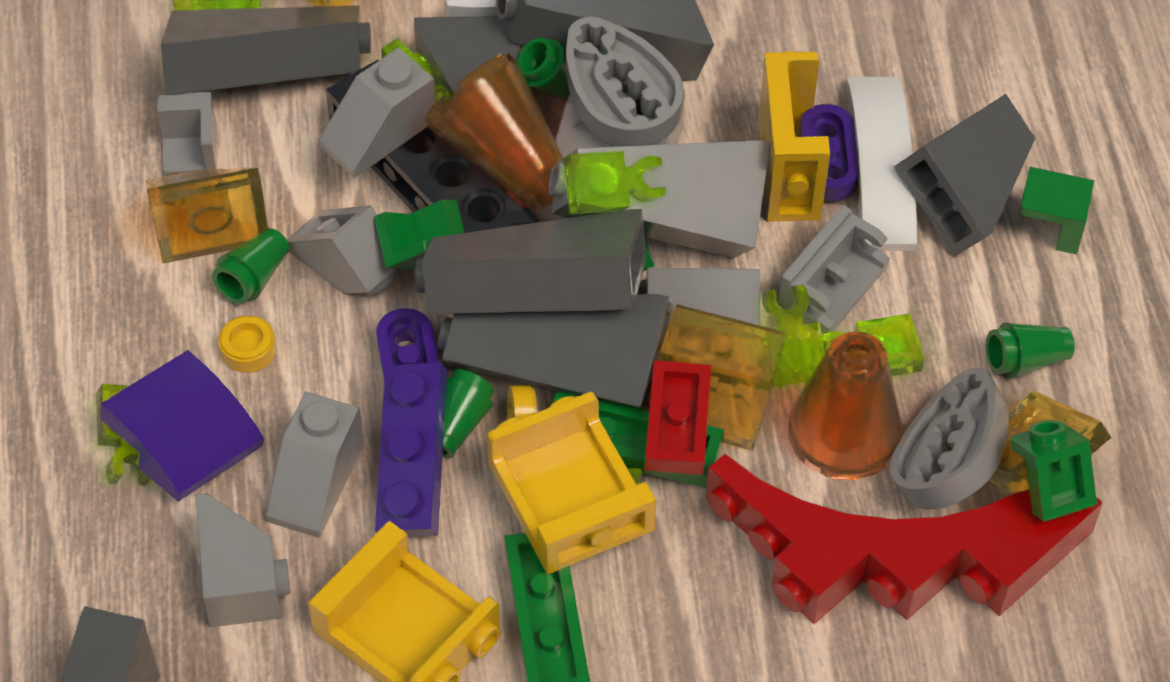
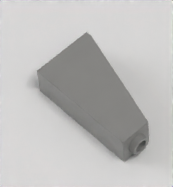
[548,140,770,258]

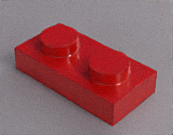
[645,360,711,475]

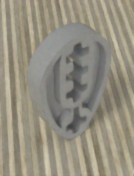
[566,17,684,146]
[889,368,1009,509]

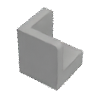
[157,92,217,179]

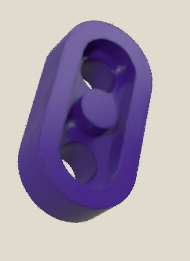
[799,104,859,201]
[376,308,439,379]

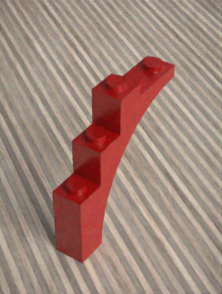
[706,454,1103,624]

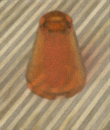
[424,53,563,208]
[788,331,903,481]

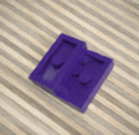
[100,350,264,502]

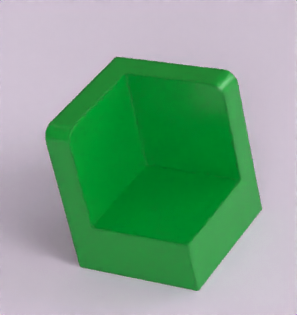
[1020,167,1094,255]
[374,199,465,270]

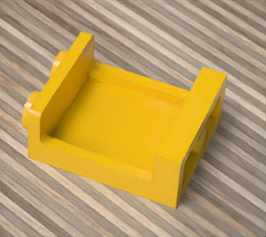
[758,51,830,222]
[487,392,657,575]
[308,521,501,682]

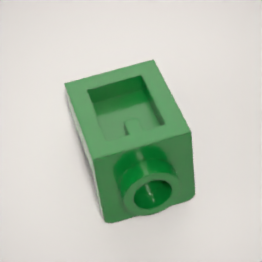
[1010,420,1097,522]

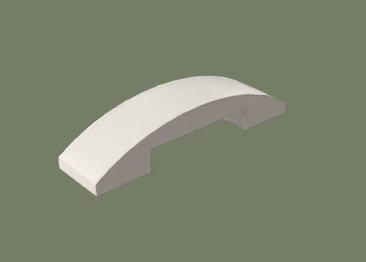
[845,77,917,251]

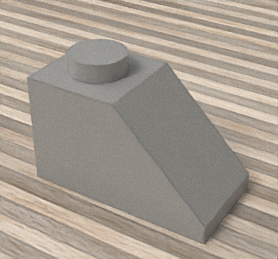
[319,48,437,178]
[287,205,395,295]
[265,391,364,538]
[195,493,291,628]

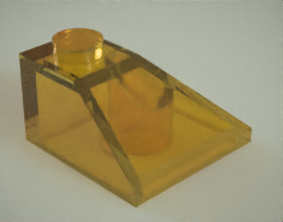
[145,167,268,264]

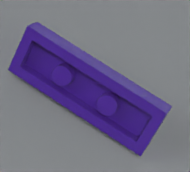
[375,362,447,537]

